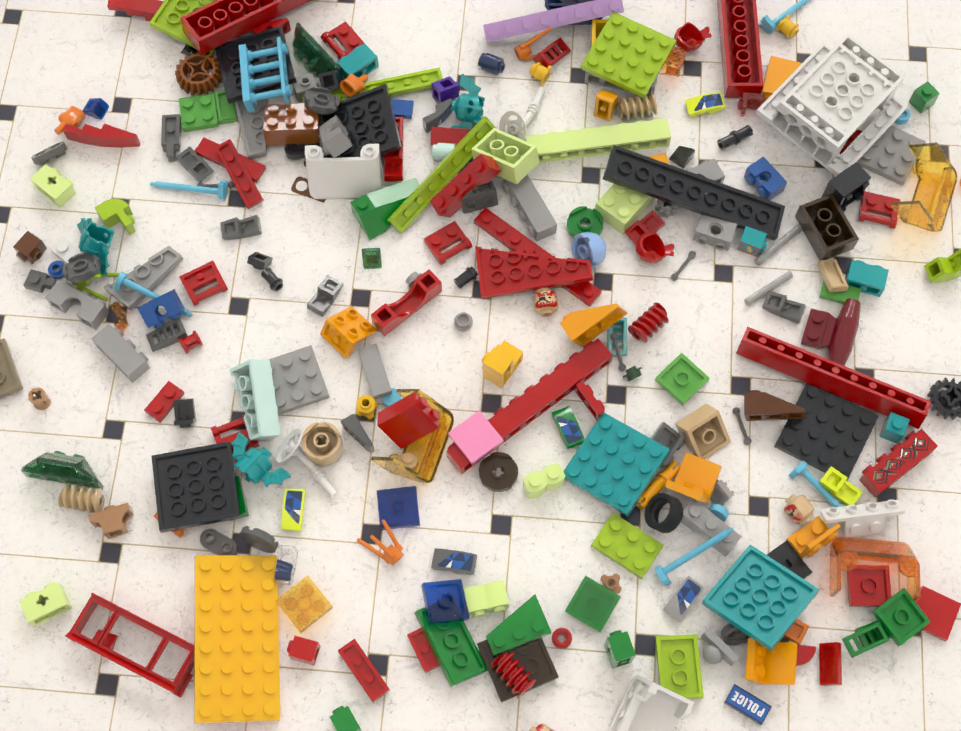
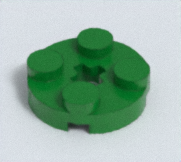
[567,206,603,239]

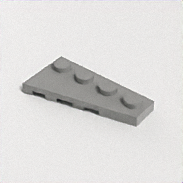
[234,99,268,159]
[103,246,183,311]

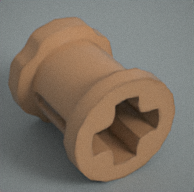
[28,387,51,410]

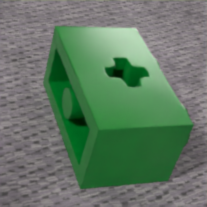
[604,630,636,669]

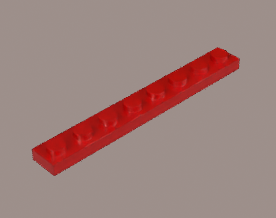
[474,207,602,307]

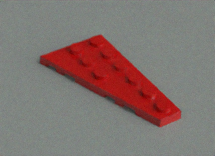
[475,246,593,299]

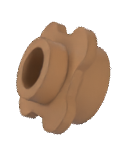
[600,574,622,594]

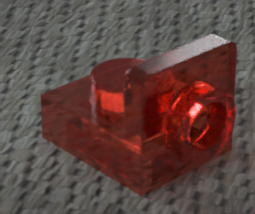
[737,93,765,117]

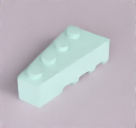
[229,359,281,440]

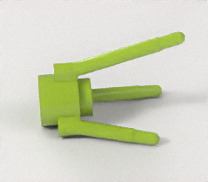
[72,272,120,301]

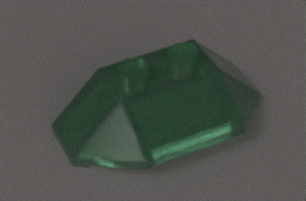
[292,22,342,78]
[21,451,104,490]

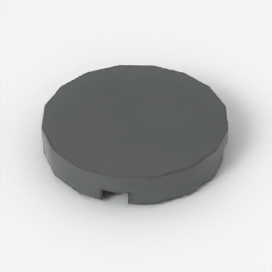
[303,87,340,114]
[62,253,101,283]
[239,526,279,553]

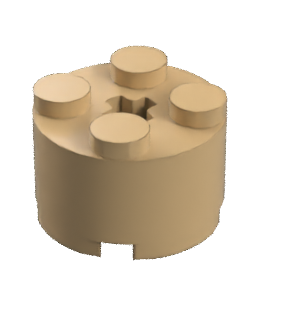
[302,422,344,467]

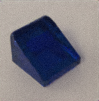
[83,98,109,120]

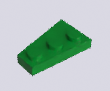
[486,594,551,656]

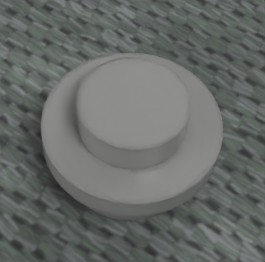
[454,312,473,331]

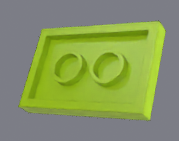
[591,513,664,579]
[655,634,704,699]

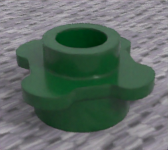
[623,366,642,382]

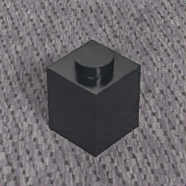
[318,69,344,90]

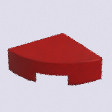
[796,645,816,666]

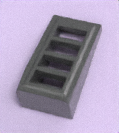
[146,317,188,352]
[341,414,374,453]

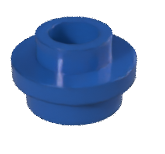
[48,261,65,279]

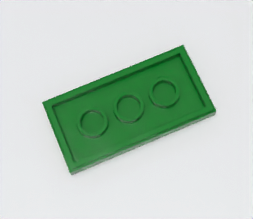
[414,597,488,687]

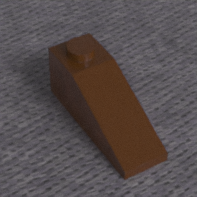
[744,390,806,421]

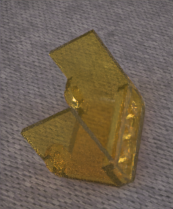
[891,142,957,232]
[371,389,454,483]

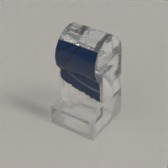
[274,545,298,585]

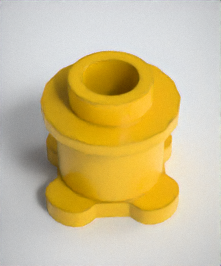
[776,14,799,38]
[529,62,552,86]
[356,395,378,420]

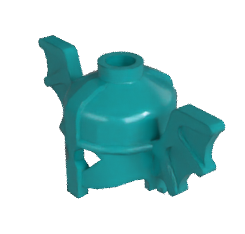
[451,74,485,129]
[77,218,115,276]
[231,432,291,487]

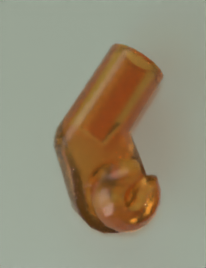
[110,302,128,331]

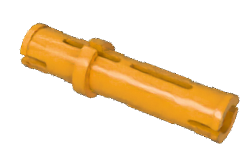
[636,461,680,510]

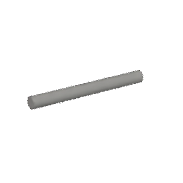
[754,224,802,266]

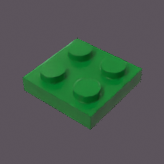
[565,575,621,632]
[872,588,930,646]

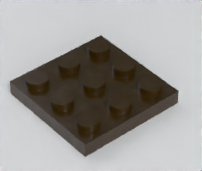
[477,637,559,703]

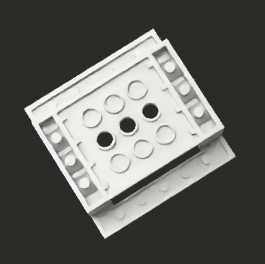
[756,33,908,176]

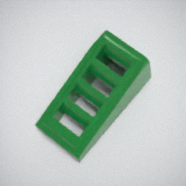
[842,621,889,658]

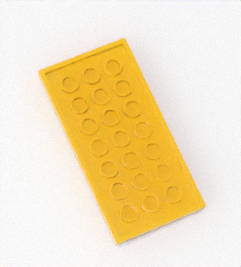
[194,555,280,724]

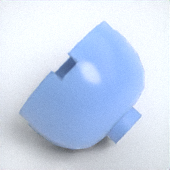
[571,232,606,269]

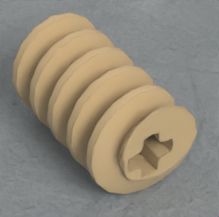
[618,93,657,120]
[58,483,105,513]

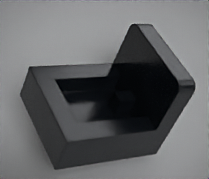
[173,398,196,428]

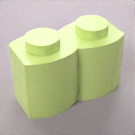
[523,464,565,499]
[464,580,509,618]

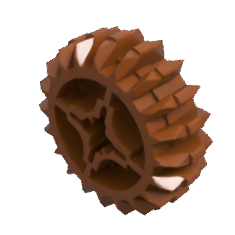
[175,52,222,96]

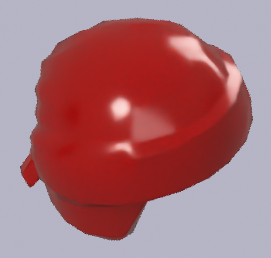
[674,22,712,52]
[636,232,674,263]

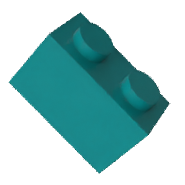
[337,43,379,79]
[845,260,889,297]

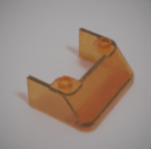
[830,537,921,601]

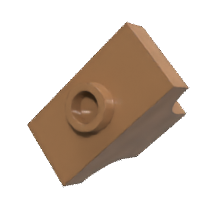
[88,502,134,539]

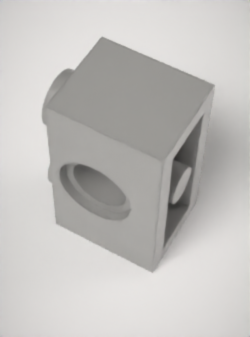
[693,215,737,251]

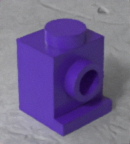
[431,76,460,104]

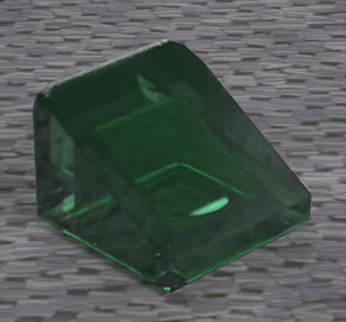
[362,248,382,269]

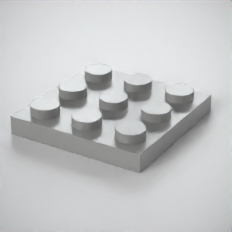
[857,125,926,186]
[268,345,330,415]

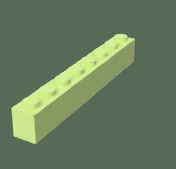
[525,118,671,163]

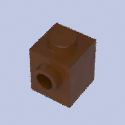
[13,231,47,264]

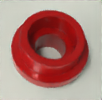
[552,628,572,649]

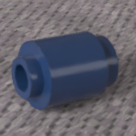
[478,53,505,75]

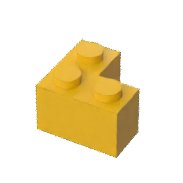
[482,340,523,388]

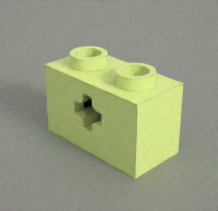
[30,164,76,208]
[19,582,72,626]

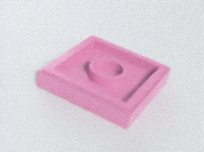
[448,410,504,465]

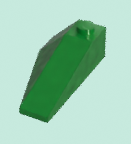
[350,178,419,240]

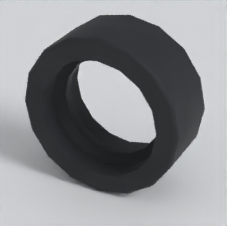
[644,493,684,533]

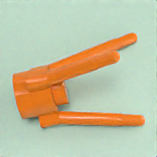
[514,27,552,62]
[357,519,404,566]

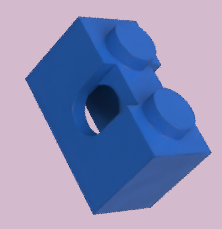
[744,156,787,200]
[137,289,185,328]

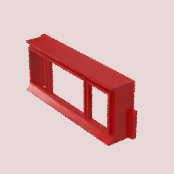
[65,593,194,698]

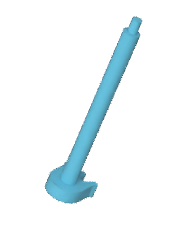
[759,0,810,34]
[150,180,228,200]
[114,272,193,317]
[789,460,842,507]
[655,528,734,586]

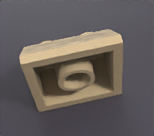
[675,403,731,459]

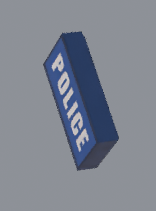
[724,684,772,725]

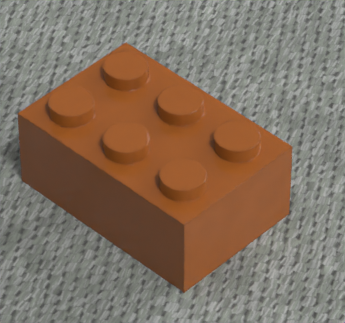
[263,103,321,146]

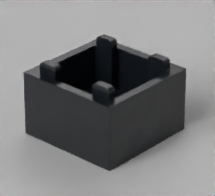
[822,162,871,212]

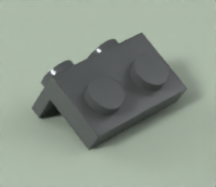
[651,422,686,468]

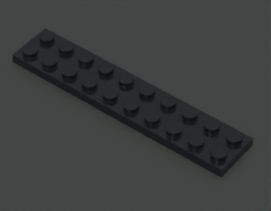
[602,145,785,241]

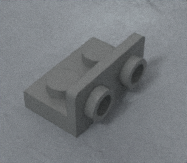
[462,180,498,214]

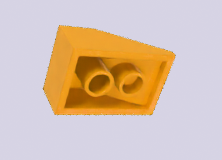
[560,303,628,347]

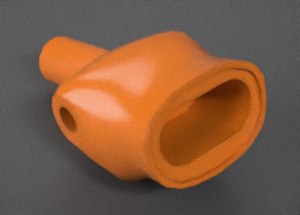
[340,74,368,97]
[54,106,86,135]

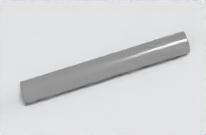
[744,271,793,306]

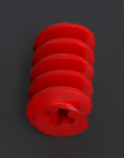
[627,302,669,343]
[491,652,536,699]

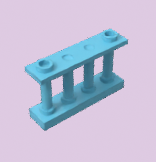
[239,37,292,112]

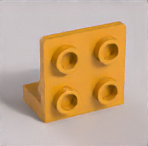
[320,306,377,359]
[665,453,722,503]
[786,516,841,559]
[745,638,797,685]

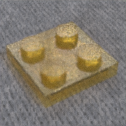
[275,575,333,634]

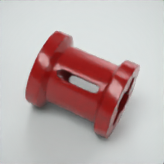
[178,330,203,354]

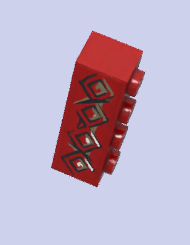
[859,428,938,498]

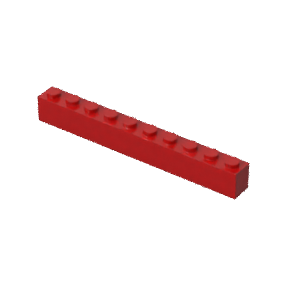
[736,326,931,429]
[446,339,613,475]

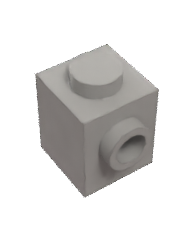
[292,73,320,103]

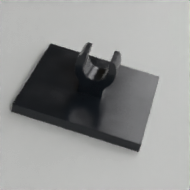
[767,540,813,579]

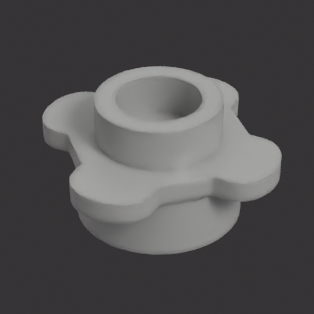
[406,272,422,290]

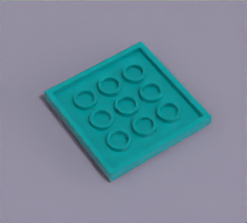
[563,413,670,516]
[702,545,819,651]

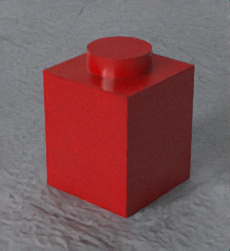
[287,636,321,666]

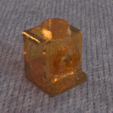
[662,47,687,77]

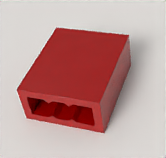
[377,391,440,449]

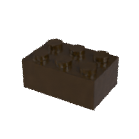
[795,194,859,260]

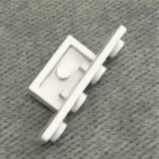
[820,500,905,538]

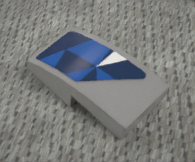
[663,576,705,622]

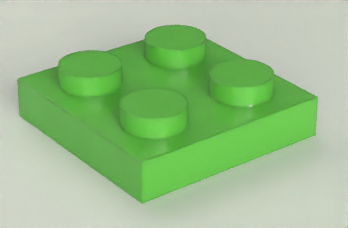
[179,93,219,132]
[655,353,710,406]

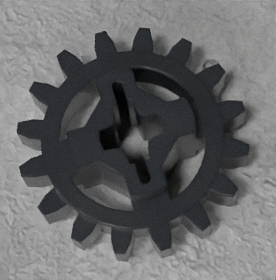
[927,378,961,420]

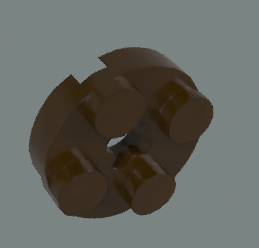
[479,452,518,492]

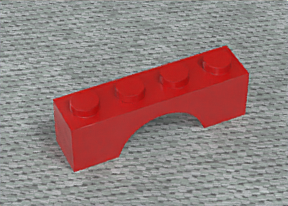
[430,153,501,218]
[371,269,442,337]

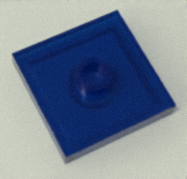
[377,486,420,530]
[421,579,470,624]

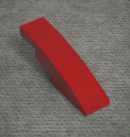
[107,0,164,21]
[384,116,404,181]
[63,123,141,148]

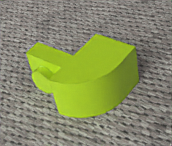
[94,199,136,235]
[924,249,961,283]

